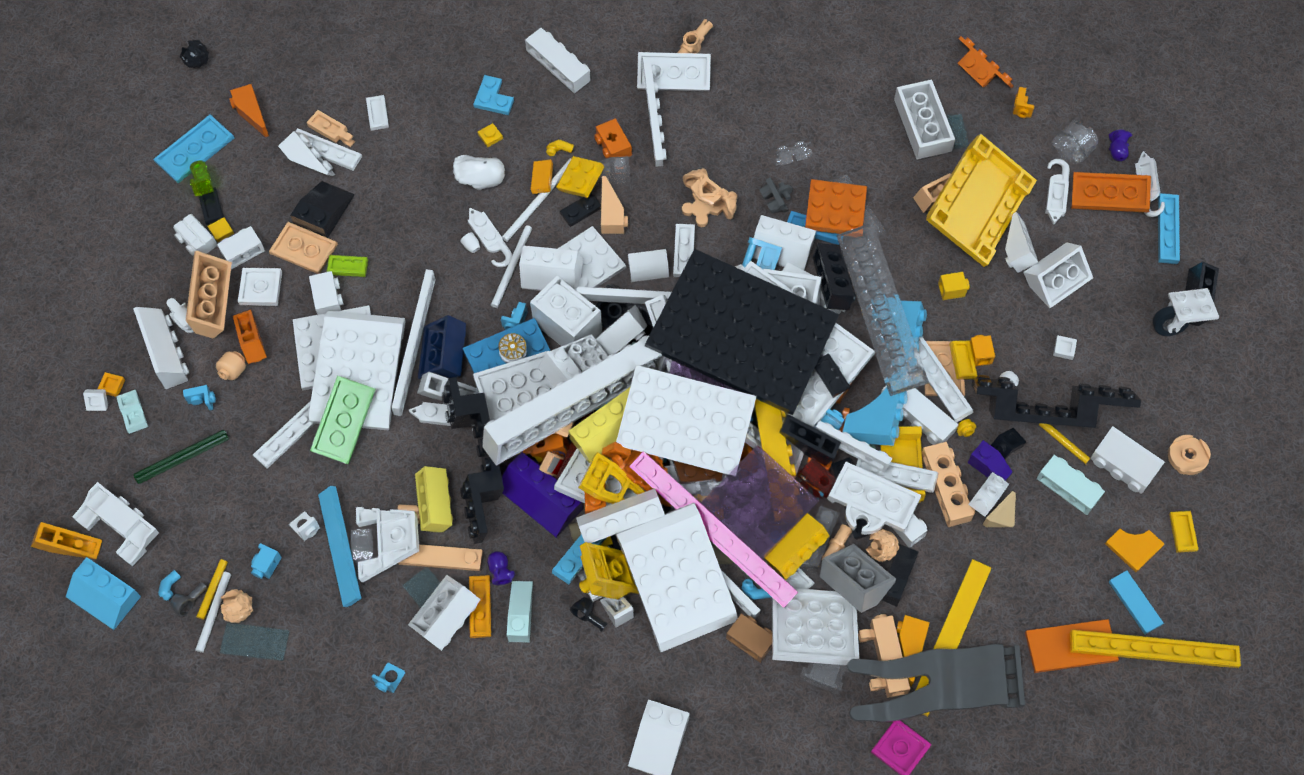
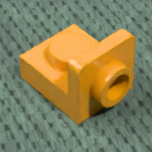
[1013,87,1034,118]

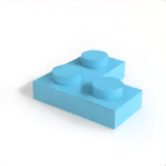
[473,75,514,115]

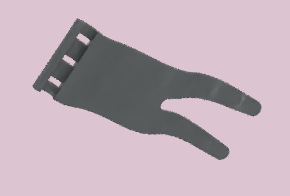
[847,644,1025,722]

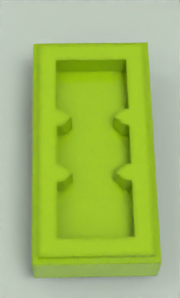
[327,255,368,277]

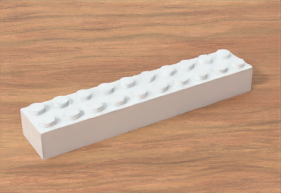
[482,335,667,466]

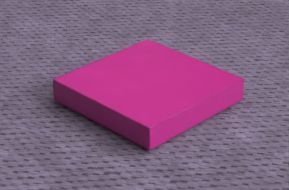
[871,720,932,775]

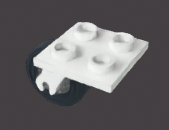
[1153,288,1219,336]

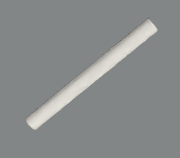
[195,572,231,653]

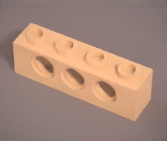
[922,442,975,527]

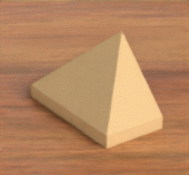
[983,491,1016,527]

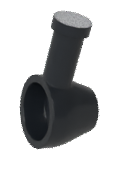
[570,597,608,632]

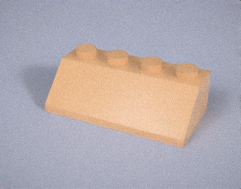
[185,251,232,338]

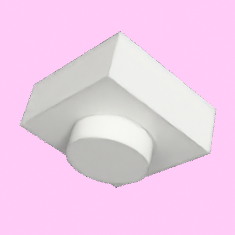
[1053,335,1077,360]
[83,389,108,411]

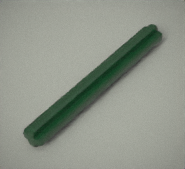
[133,430,229,484]

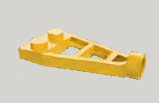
[578,452,645,504]

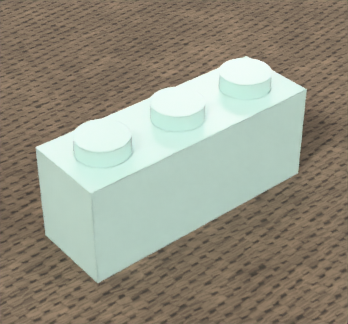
[1037,455,1105,515]

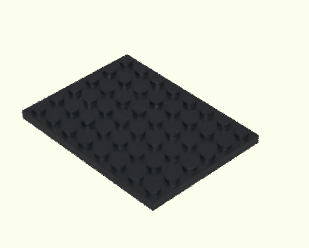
[645,249,839,416]

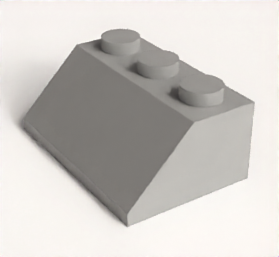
[820,544,896,613]

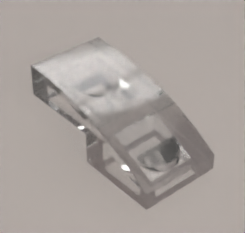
[351,529,374,574]

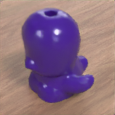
[1109,130,1132,161]
[487,551,515,586]

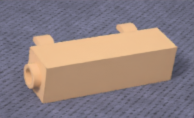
[858,614,910,698]

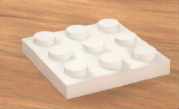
[558,226,626,288]

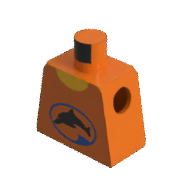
[522,433,571,464]

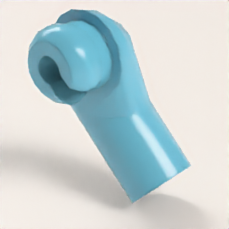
[158,570,181,601]
[742,579,771,600]

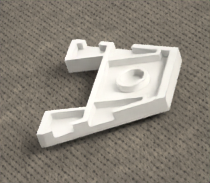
[356,507,419,582]

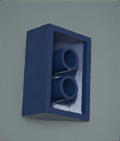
[418,315,466,379]

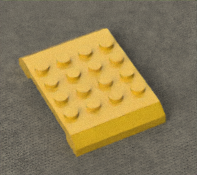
[926,134,1037,267]

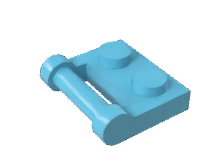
[742,237,782,270]

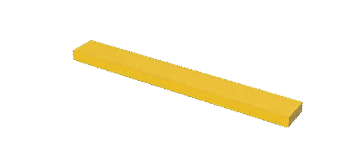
[915,559,991,717]
[1070,630,1241,668]

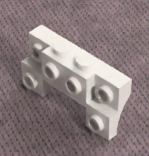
[72,482,159,566]

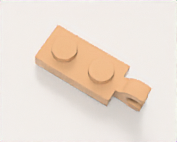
[306,110,355,147]

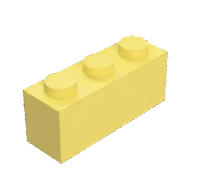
[415,466,453,532]

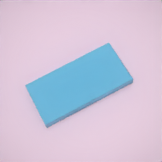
[153,115,234,183]

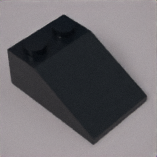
[290,181,354,238]

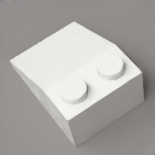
[628,700,690,775]

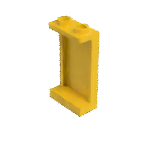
[880,426,926,503]

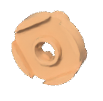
[1168,435,1211,475]

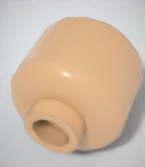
[216,351,246,380]

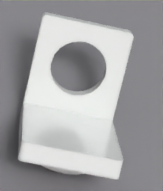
[289,511,320,541]

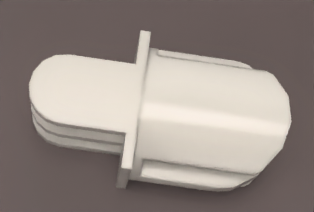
[167,298,194,333]

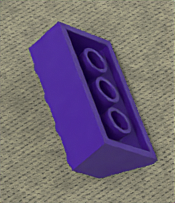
[502,452,583,538]

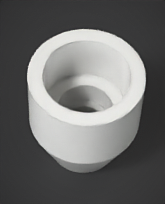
[460,232,480,253]

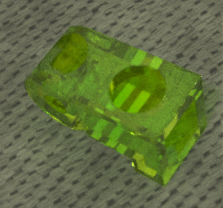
[190,160,214,197]

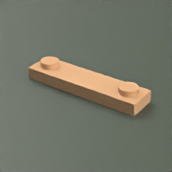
[398,544,483,571]

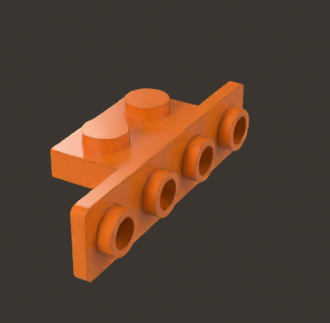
[958,36,1013,88]

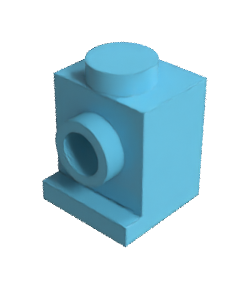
[251,543,282,579]

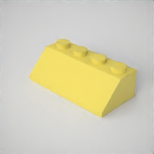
[568,387,630,464]

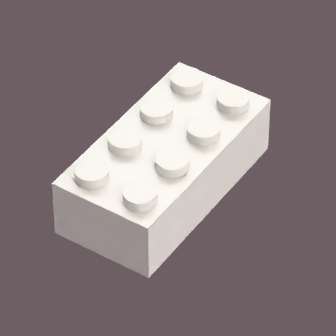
[894,80,955,160]

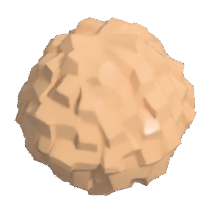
[866,529,899,562]
[221,589,253,623]

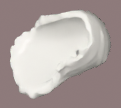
[453,155,505,190]

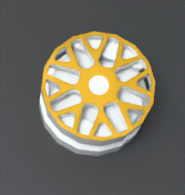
[499,333,527,363]

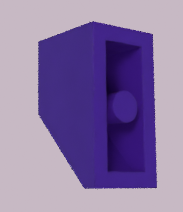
[968,440,1012,481]

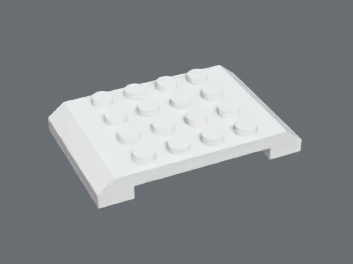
[309,311,405,430]
[616,503,738,652]

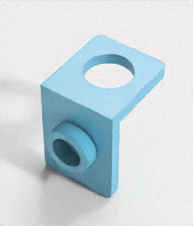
[372,663,405,693]

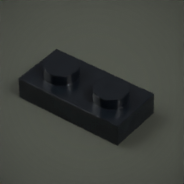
[560,193,601,227]

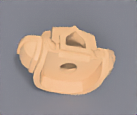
[682,168,737,227]

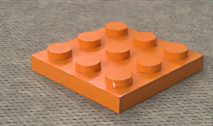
[805,179,867,237]

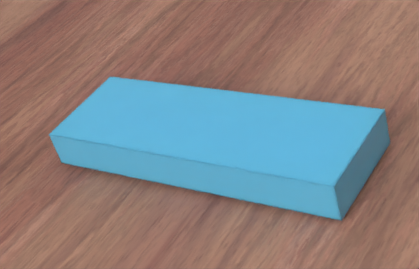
[1109,571,1164,635]

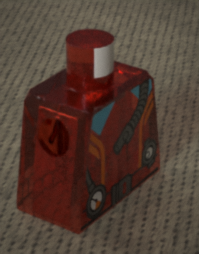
[793,458,836,503]

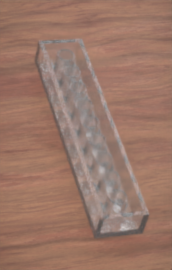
[836,222,929,396]

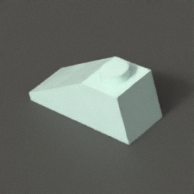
[507,581,533,642]

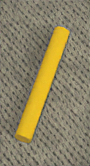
[1039,423,1091,464]
[196,559,228,620]

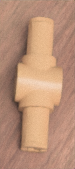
[677,19,713,54]

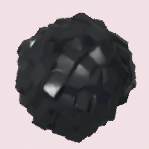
[180,40,209,68]

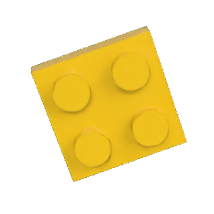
[556,156,605,198]

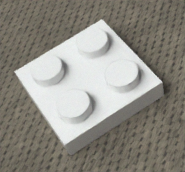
[238,268,282,306]

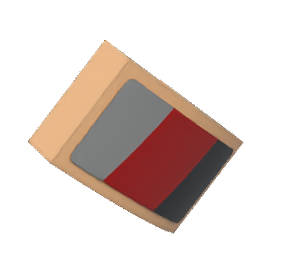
[539,451,569,477]

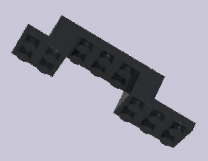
[972,375,1141,428]
[442,377,504,544]

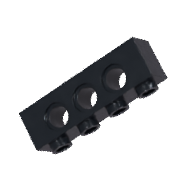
[813,243,856,310]

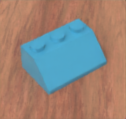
[66,557,141,630]

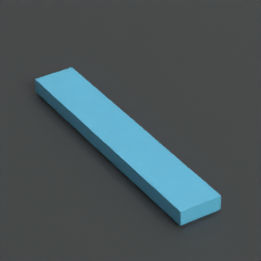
[318,486,361,607]

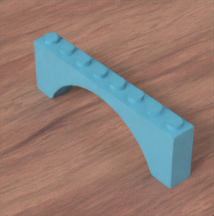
[843,300,927,446]

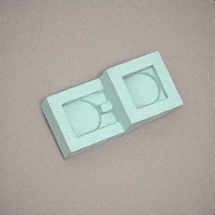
[116,390,148,434]

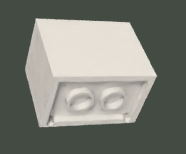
[530,276,602,346]

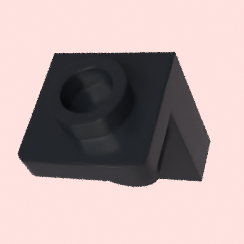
[991,427,1027,459]

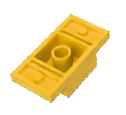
[579,542,639,600]

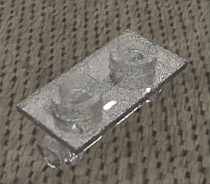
[772,141,813,166]

